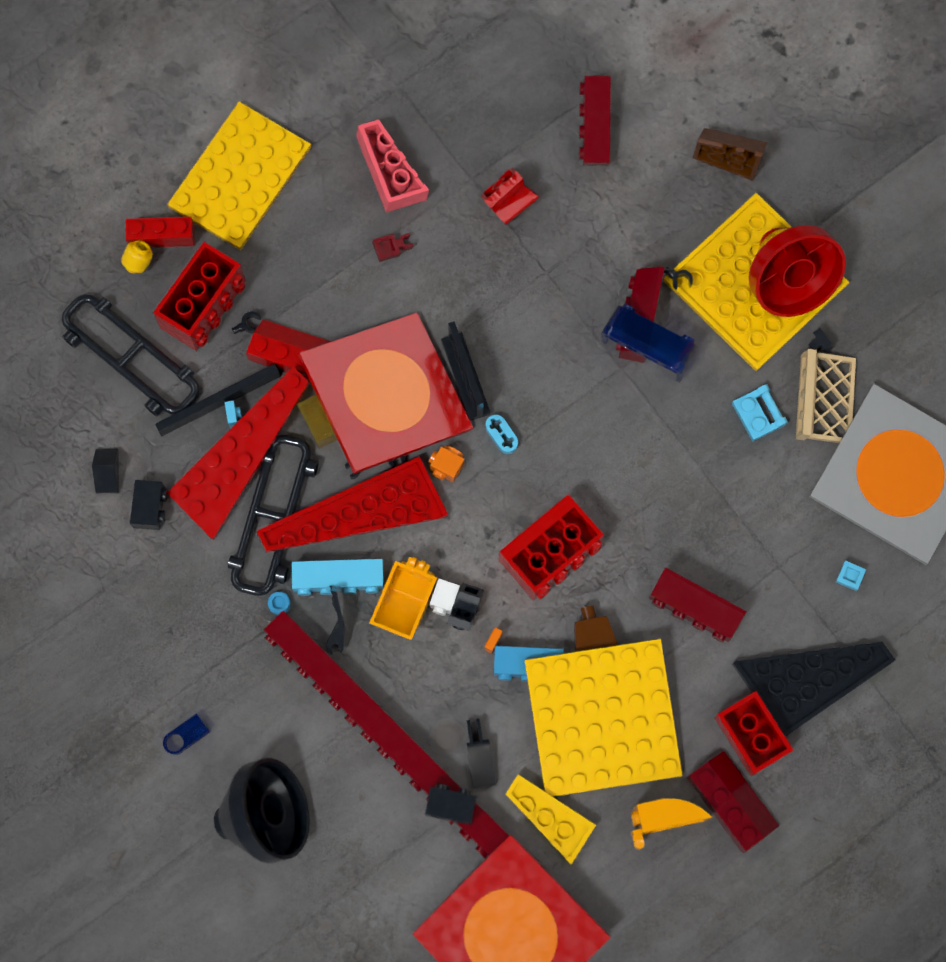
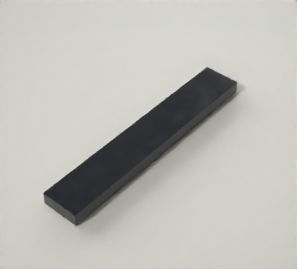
[155,364,280,437]

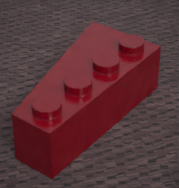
[579,76,611,166]

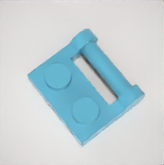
[732,384,788,442]

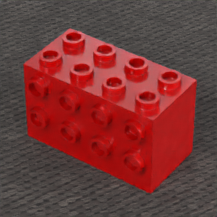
[153,242,246,352]

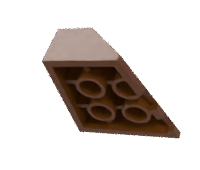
[693,128,768,181]

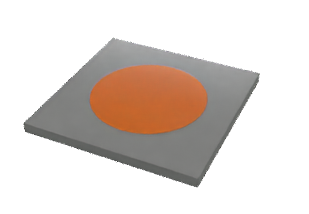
[809,384,946,565]

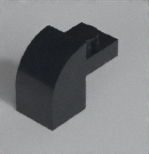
[447,583,484,631]

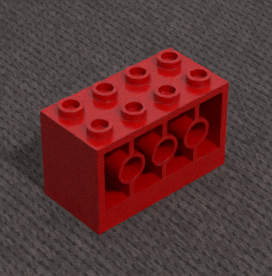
[498,494,604,601]

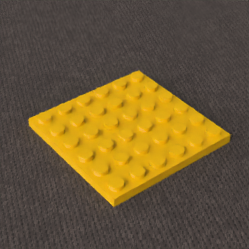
[663,193,849,372]
[524,639,682,796]

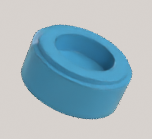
[268,592,291,615]

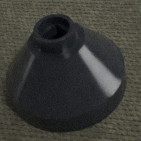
[214,758,310,863]

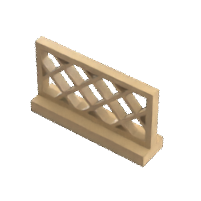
[796,349,856,443]

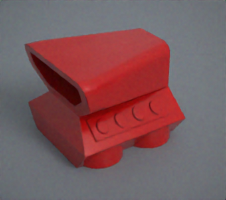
[480,167,539,225]

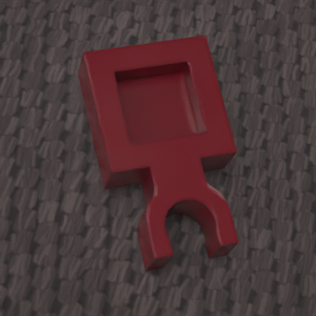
[372,233,414,262]

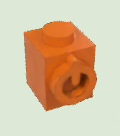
[429,445,465,483]

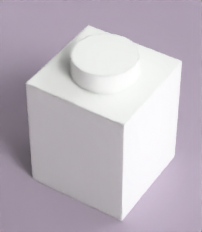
[430,579,460,616]

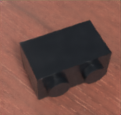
[130,480,168,530]
[425,784,477,825]

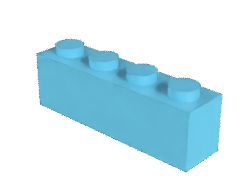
[292,559,384,596]

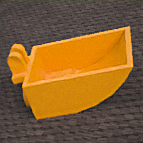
[369,557,438,640]
[631,799,712,849]

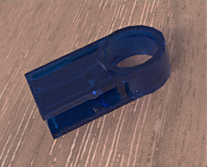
[163,713,210,755]

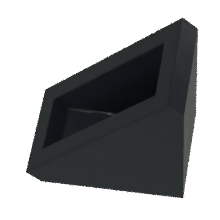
[92,448,119,494]

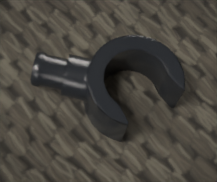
[664,266,693,290]
[232,311,261,334]

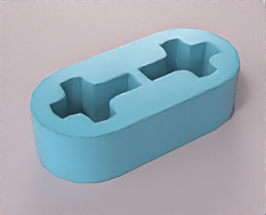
[486,415,518,454]

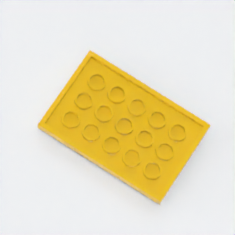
[167,102,311,251]

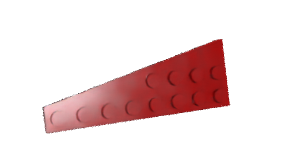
[167,366,310,540]
[257,457,448,553]

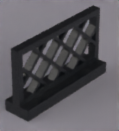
[441,321,491,421]

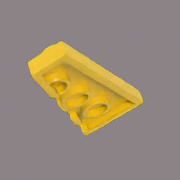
[506,774,596,864]

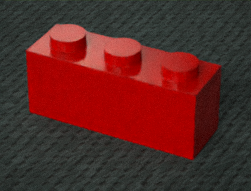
[126,217,195,248]

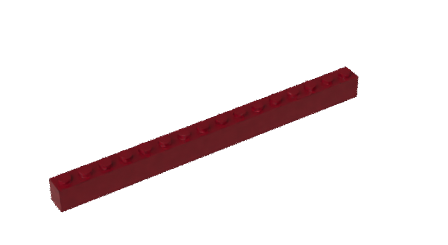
[263,611,509,858]

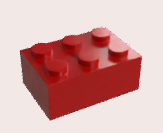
[714,691,793,777]

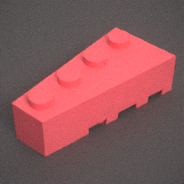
[356,120,429,213]

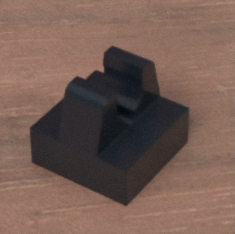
[808,328,835,353]

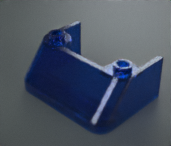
[601,304,697,383]

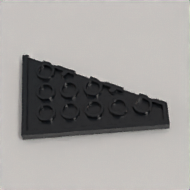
[732,642,896,737]

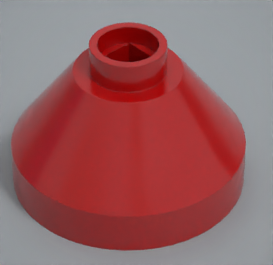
[749,225,846,317]

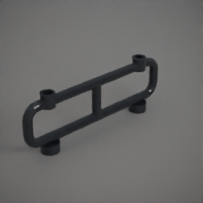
[62,294,200,417]
[228,435,319,596]

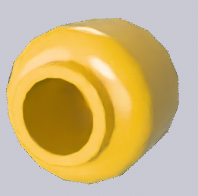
[121,240,153,274]

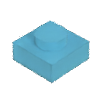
[225,401,242,429]
[836,560,866,591]

